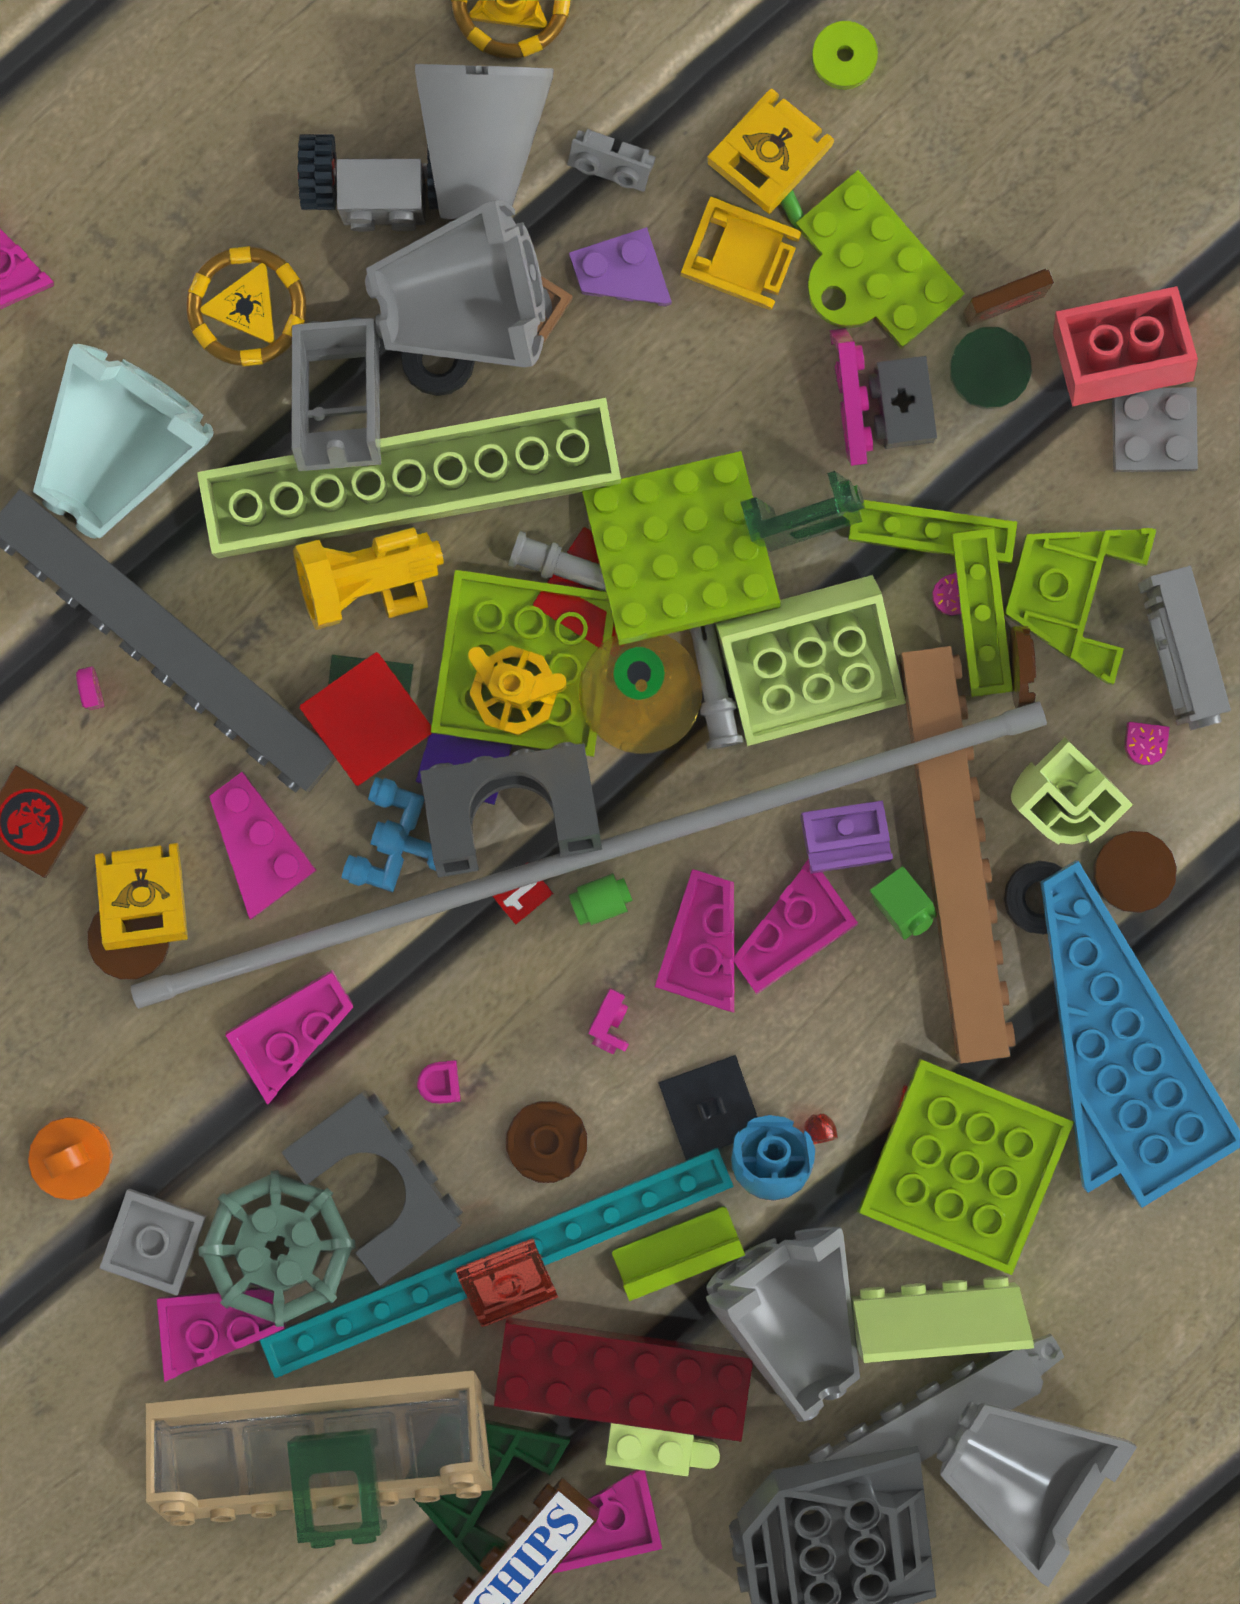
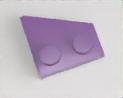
[569,227,672,307]

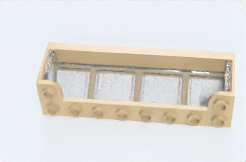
[146,1370,492,1526]

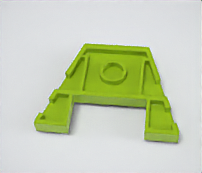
[1004,528,1157,685]

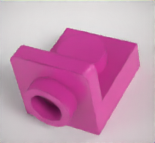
[588,987,629,1055]

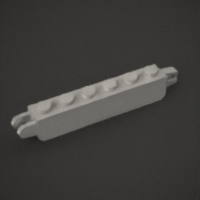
[804,1334,1064,1465]

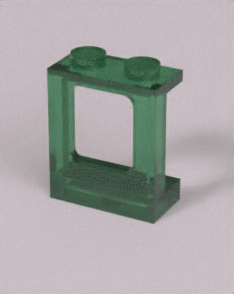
[740,471,865,552]
[287,1428,387,1549]

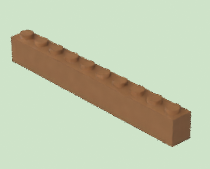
[899,646,1015,1064]

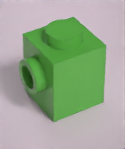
[870,866,937,940]

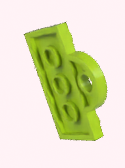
[796,170,965,349]

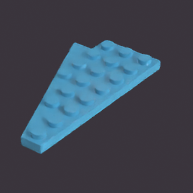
[1041,860,1240,1208]

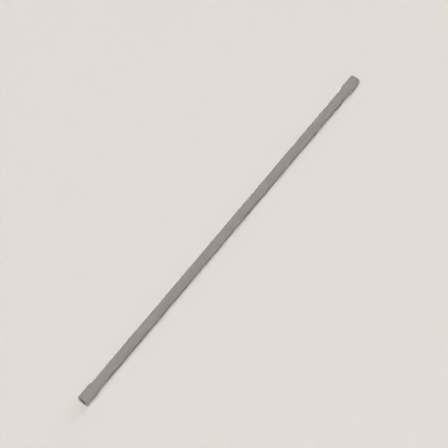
[131,701,1047,1009]

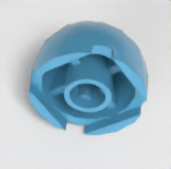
[731,1115,815,1201]

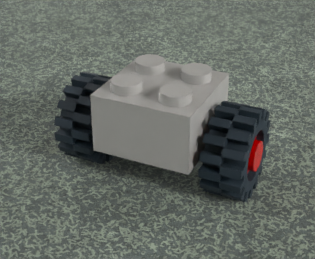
[298,134,439,232]

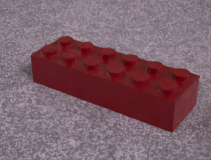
[494,1317,753,1442]

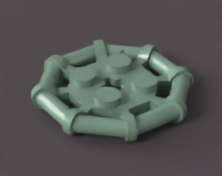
[199,1170,356,1327]

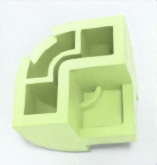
[1011,737,1133,845]

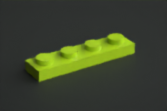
[848,498,1018,564]
[951,527,1013,697]

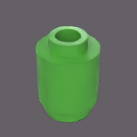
[569,873,633,926]

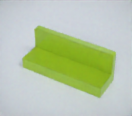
[612,1206,745,1301]

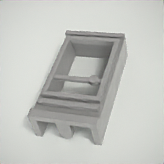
[292,318,381,471]
[1138,565,1231,731]

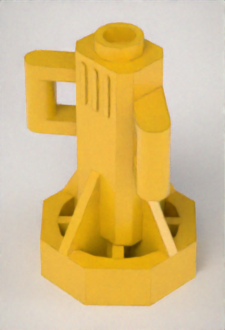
[293,527,444,630]
[468,645,567,736]

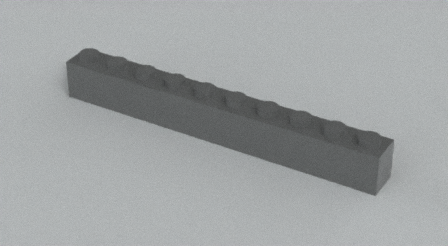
[0,489,337,793]

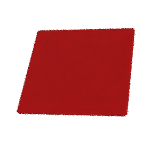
[533,527,624,657]
[300,652,432,786]

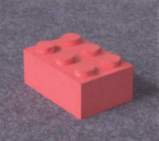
[1053,286,1198,407]

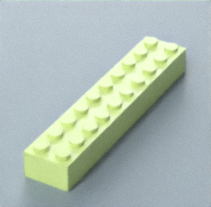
[197,398,621,558]

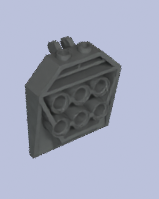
[729,1446,936,1604]

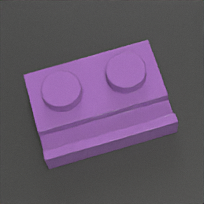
[800,800,893,874]

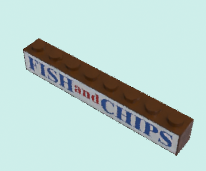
[453,1478,600,1604]

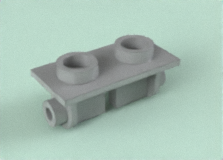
[567,129,656,192]

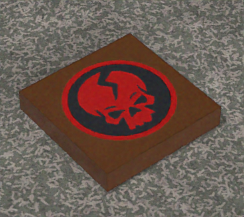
[963,268,1054,327]
[0,765,89,878]

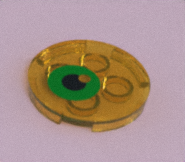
[579,635,702,754]

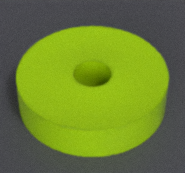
[812,21,878,90]

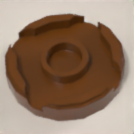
[1009,626,1036,708]
[1093,831,1177,913]
[88,911,170,979]
[506,1101,587,1183]

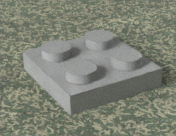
[1112,387,1198,472]
[100,1189,207,1296]

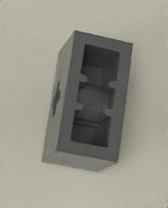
[868,356,937,449]

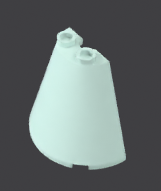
[33,344,214,539]

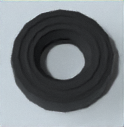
[401,352,475,396]
[1004,861,1062,935]

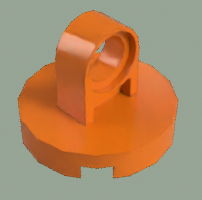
[28,1117,113,1200]

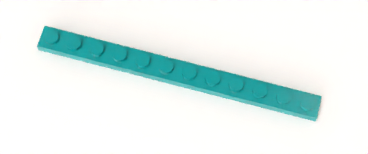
[259,1147,734,1378]

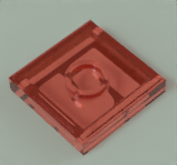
[455,1238,558,1327]

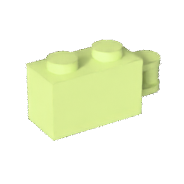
[605,1423,720,1477]

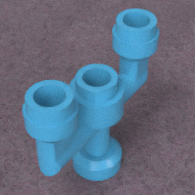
[341,777,436,892]

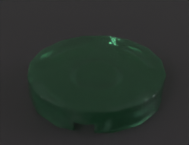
[949,327,1032,410]

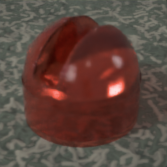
[804,1114,838,1144]

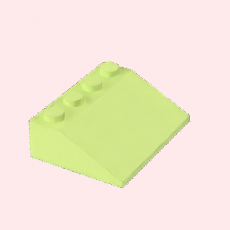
[715,575,906,746]
[851,1276,1034,1363]

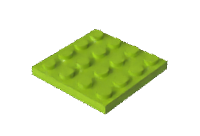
[582,451,781,645]
[431,570,614,757]
[858,1059,1074,1275]

